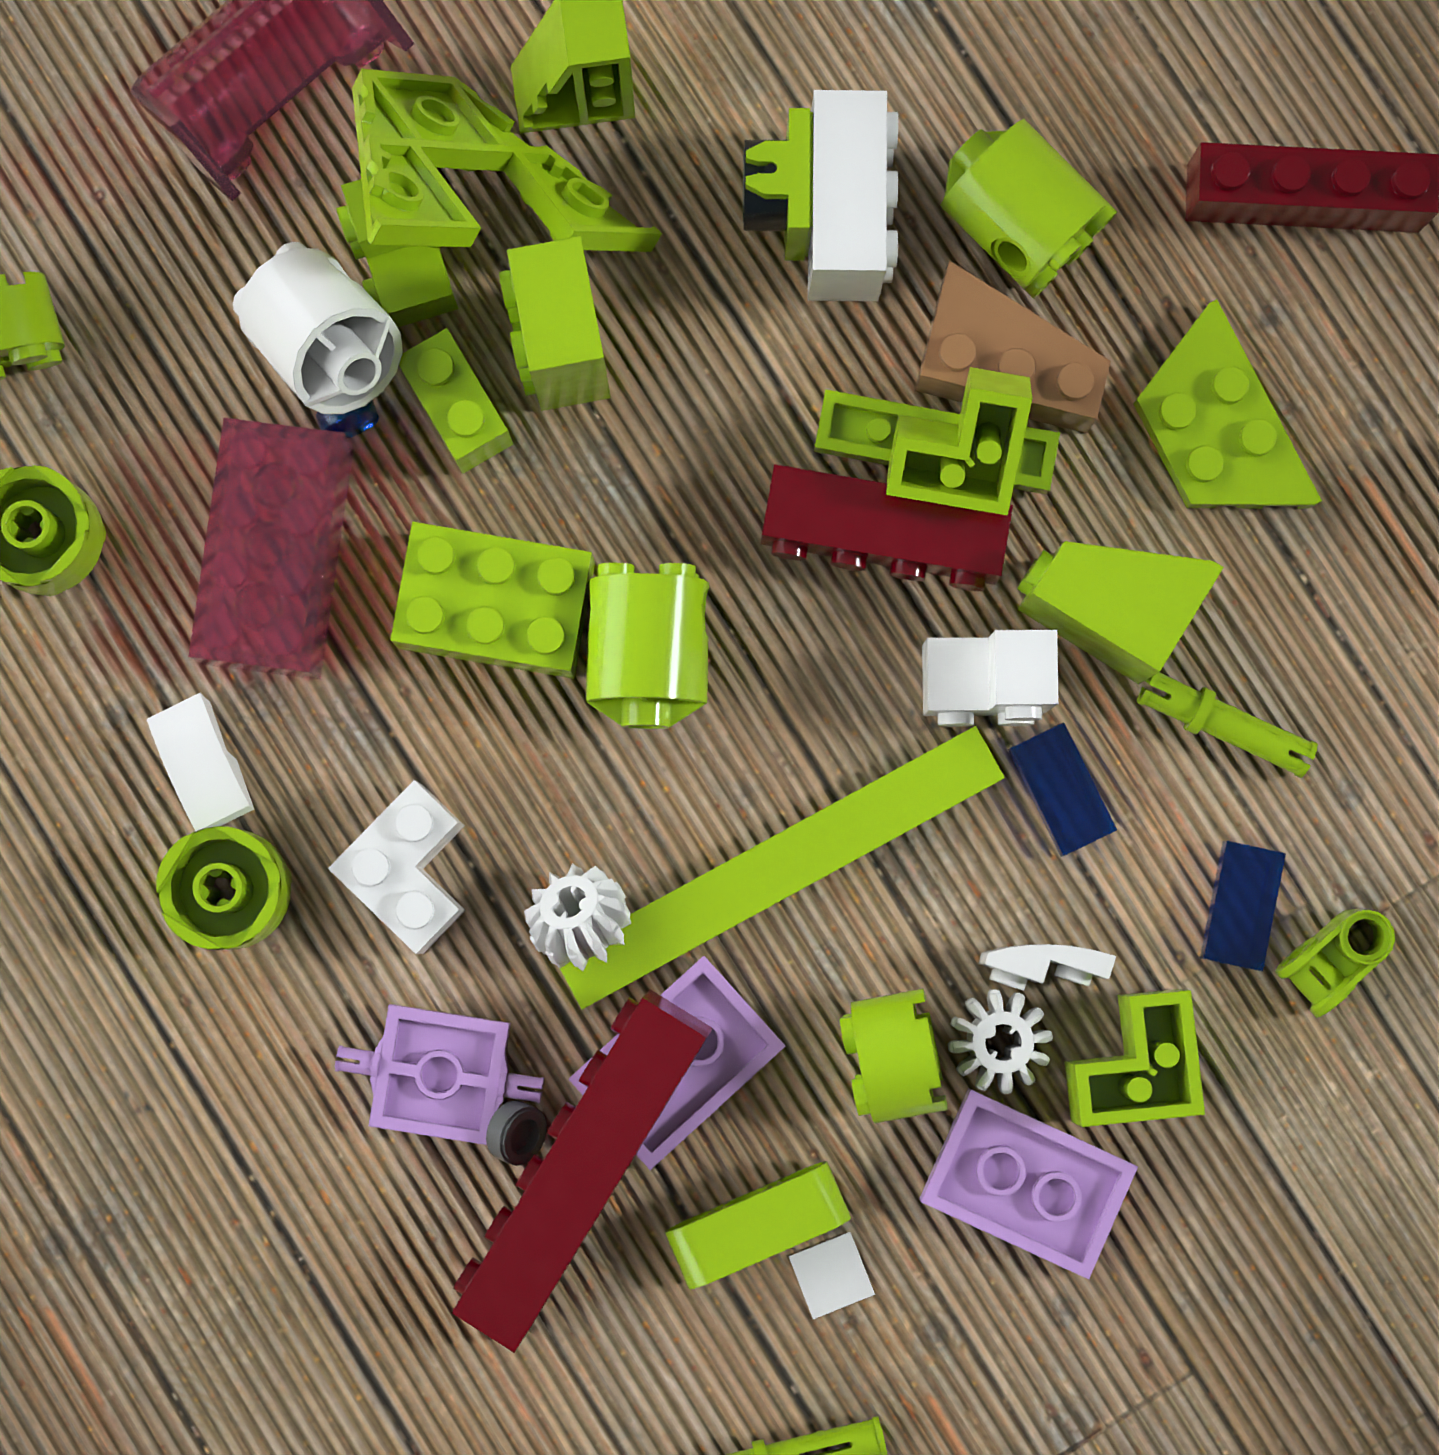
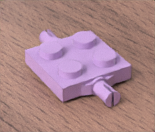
[335,1004,544,1145]

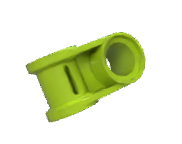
[1275,909,1395,1018]

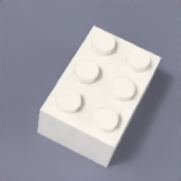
[808,90,898,301]

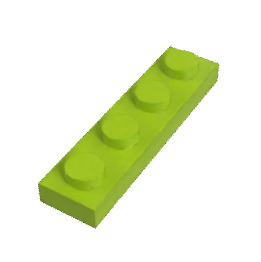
[814,389,1060,495]

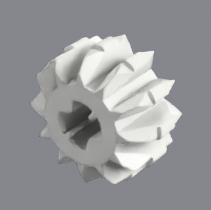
[524,863,631,971]
[948,989,1053,1094]

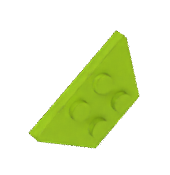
[1133,299,1322,509]

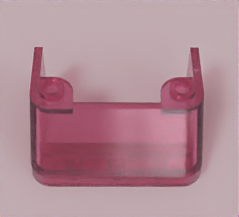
[131,0,414,201]

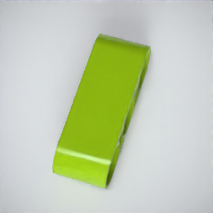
[665,1161,851,1290]

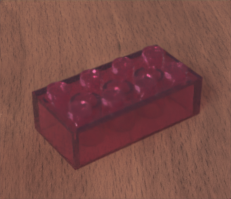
[188,418,354,680]

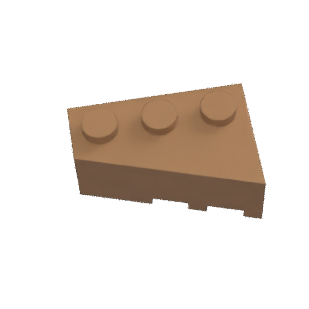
[915,260,1111,433]

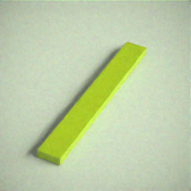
[559,726,1005,1009]

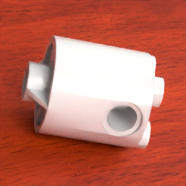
[233,242,403,414]

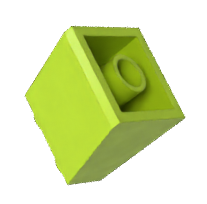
[1017,541,1224,685]

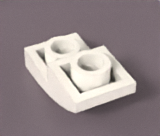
[147,693,254,831]
[978,944,1116,991]

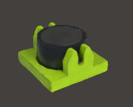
[743,108,813,261]

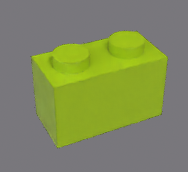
[399,328,513,474]

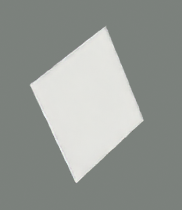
[788,1232,875,1319]

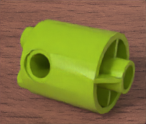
[940,119,1118,299]
[586,562,709,729]

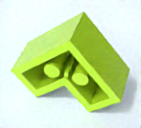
[336,179,459,328]
[886,367,1033,515]
[1064,989,1205,1127]

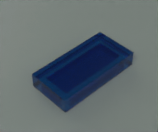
[1008,722,1117,857]
[1200,841,1286,971]

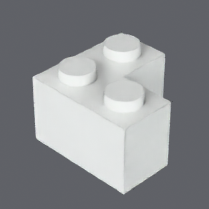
[922,630,1059,727]
[328,780,466,954]

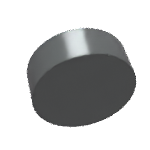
[486,1100,547,1166]

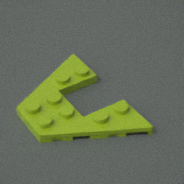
[352,69,662,252]

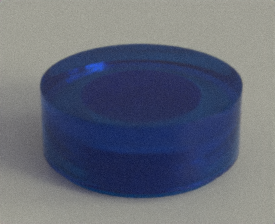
[316,400,379,441]

